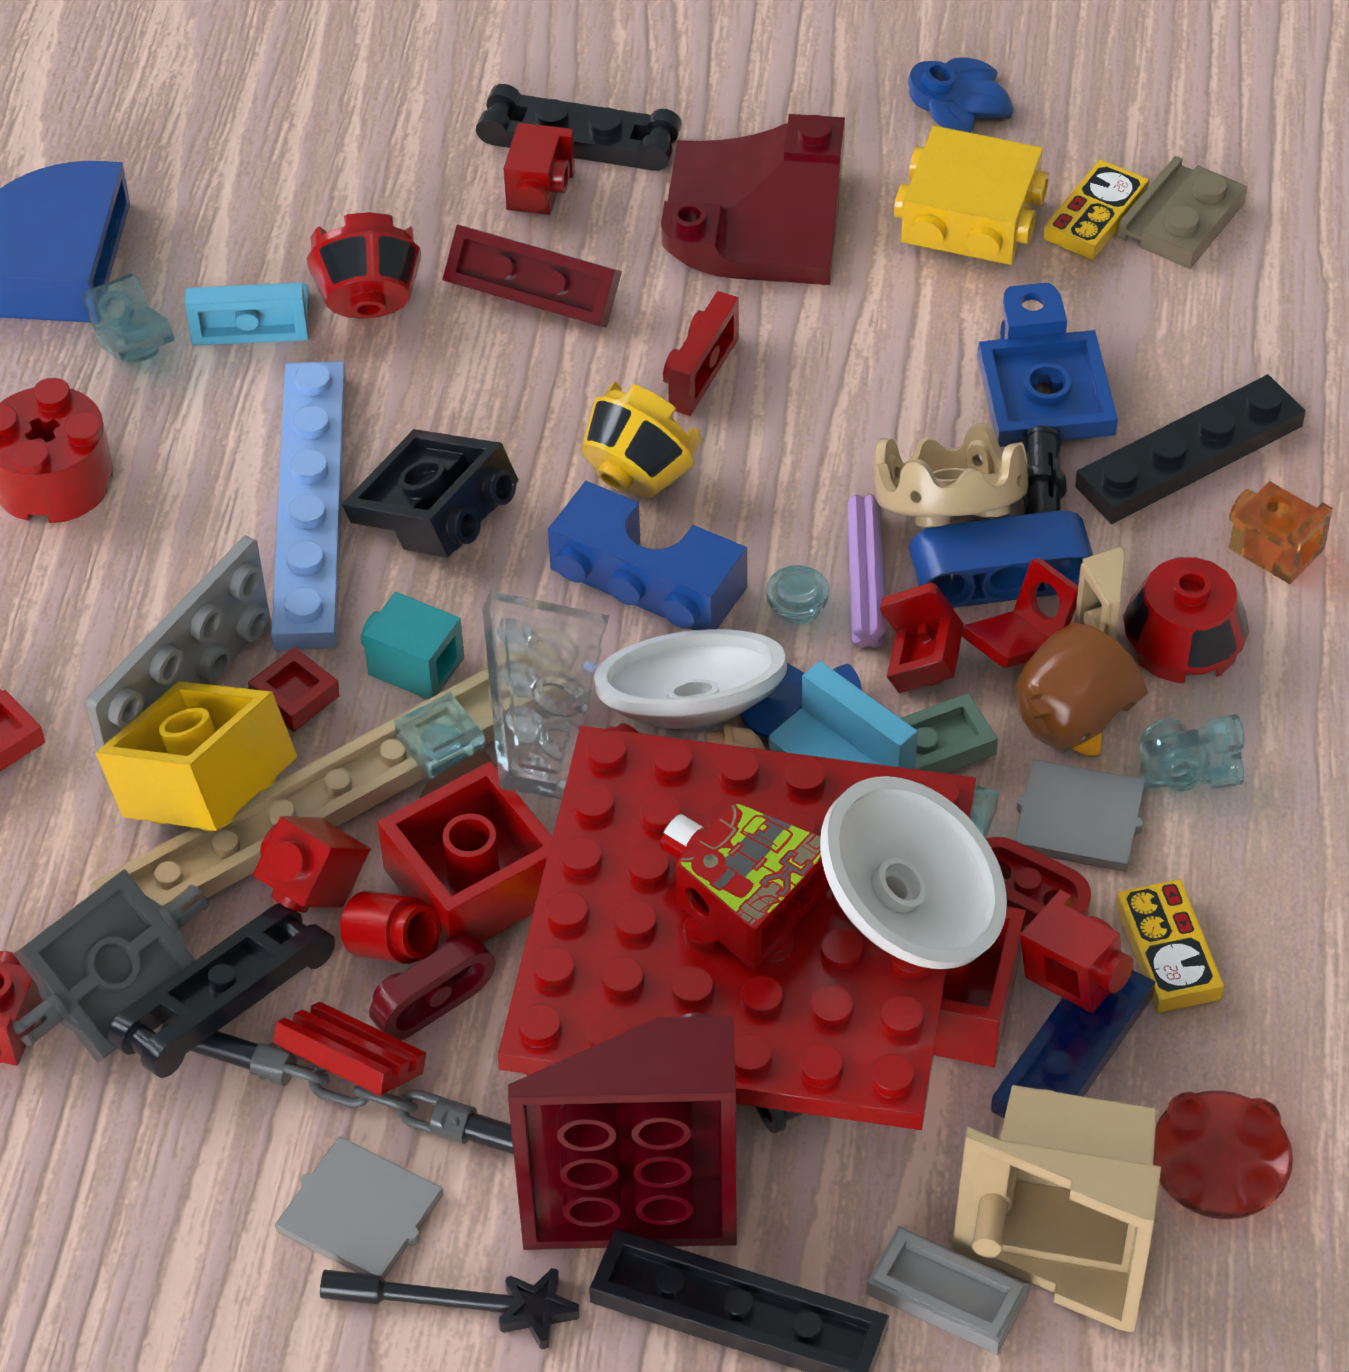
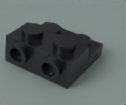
[342,429,519,558]

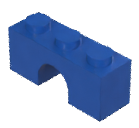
[548,480,747,630]

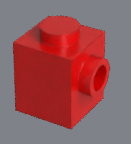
[252,816,371,913]

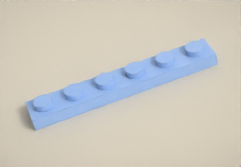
[271,361,346,650]

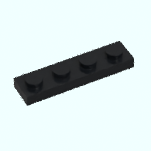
[1075,374,1306,525]
[589,1229,889,1372]

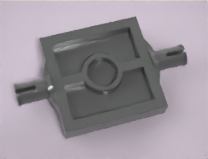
[12,869,209,1062]

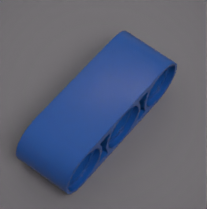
[909,511,1094,608]

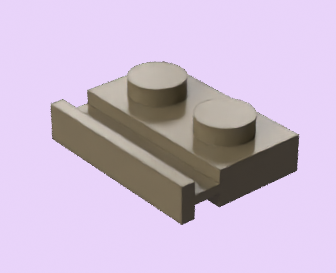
[1118,156,1247,269]

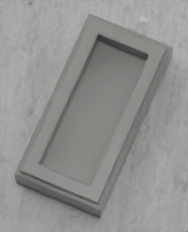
[866,1226,1029,1355]

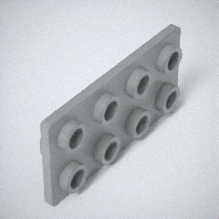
[85,535,270,780]

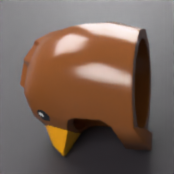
[1014,622,1148,756]

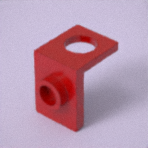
[962,558,1078,668]

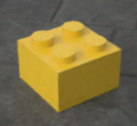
[95,681,298,831]

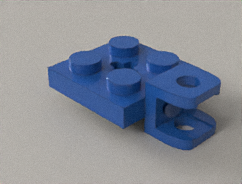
[977,283,1118,447]

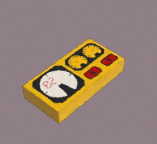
[1043,159,1149,261]
[1115,879,1224,1013]

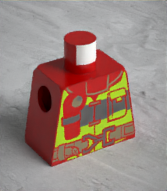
[660,803,831,971]

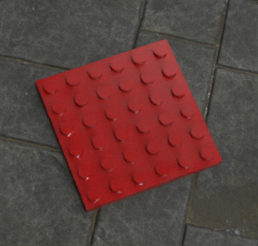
[498,725,976,1130]

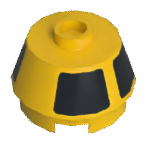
[581,381,703,498]

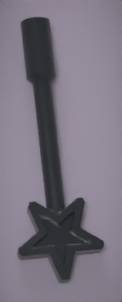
[320,1268,579,1349]

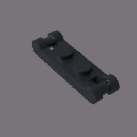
[476,84,682,171]
[108,903,335,1078]

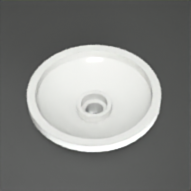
[594,629,787,732]
[820,776,1007,969]

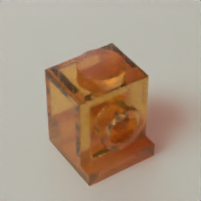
[1229,481,1333,584]

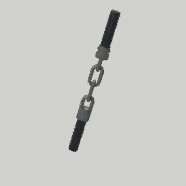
[161,1023,514,1155]

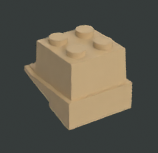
[952,1085,1161,1333]

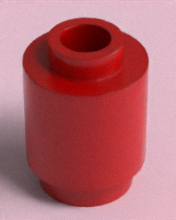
[340,891,441,964]

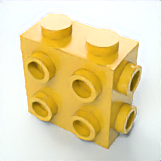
[894,125,1050,265]

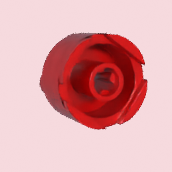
[0,378,113,523]

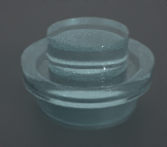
[766,565,829,624]

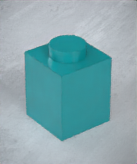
[361,592,465,699]

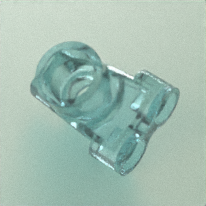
[1140,714,1244,792]

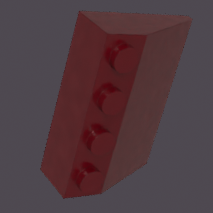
[508,1012,737,1250]

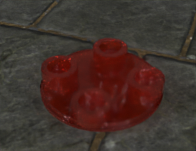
[1153,1091,1293,1219]

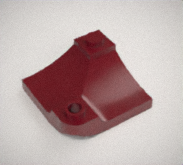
[661,114,845,285]

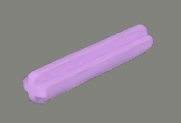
[847,494,886,649]

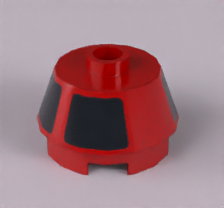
[306,212,421,319]
[1123,557,1249,683]

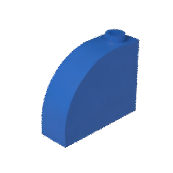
[0,161,130,323]

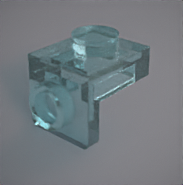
[83,274,175,363]

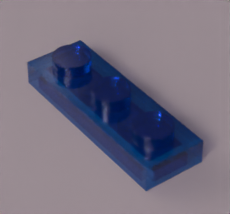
[991,969,1156,1118]

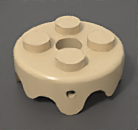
[873,423,1028,527]

